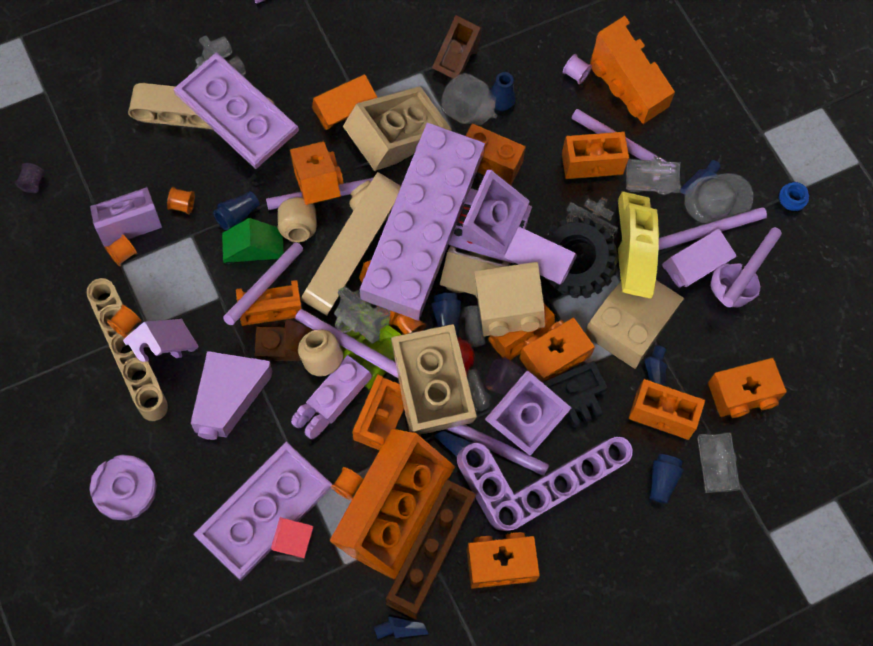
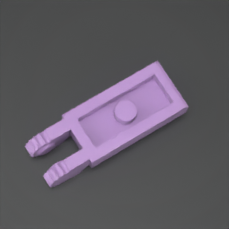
[291,355,372,439]

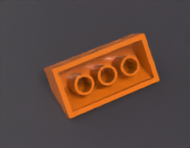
[329,429,455,579]

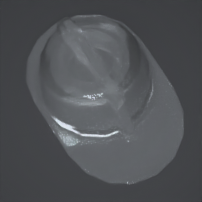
[442,73,497,126]
[685,173,753,223]

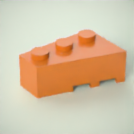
[590,16,675,124]

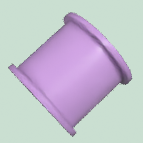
[563,54,592,84]

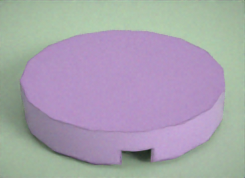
[89,455,157,520]

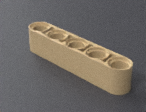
[128,83,274,129]
[300,172,401,316]
[87,278,168,421]

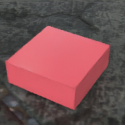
[271,517,313,558]

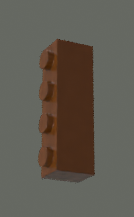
[386,480,476,620]

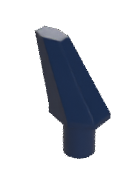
[680,160,721,194]
[644,345,667,386]
[434,431,480,467]
[373,614,429,639]

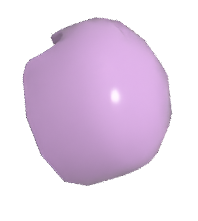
[711,263,761,308]

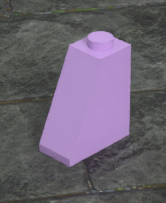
[191,351,273,440]

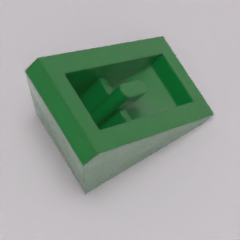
[222,218,284,263]

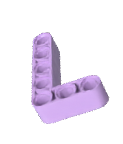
[457,437,633,531]

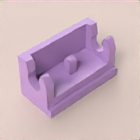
[504,227,577,285]
[661,229,737,288]
[123,319,199,362]

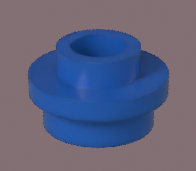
[779,182,809,211]

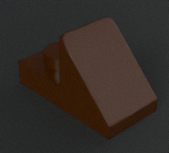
[432,15,482,80]
[255,320,313,361]

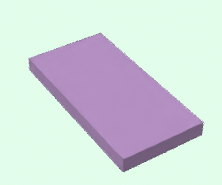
[173,52,299,169]
[193,442,332,581]

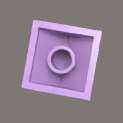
[462,170,530,255]
[90,187,162,247]
[485,370,571,456]

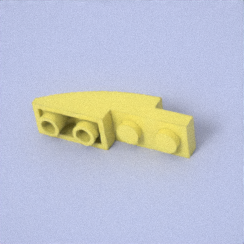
[618,191,659,299]

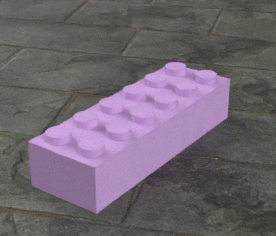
[360,123,485,321]

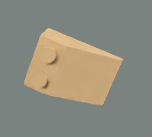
[343,86,452,171]
[585,280,684,369]
[391,324,477,435]

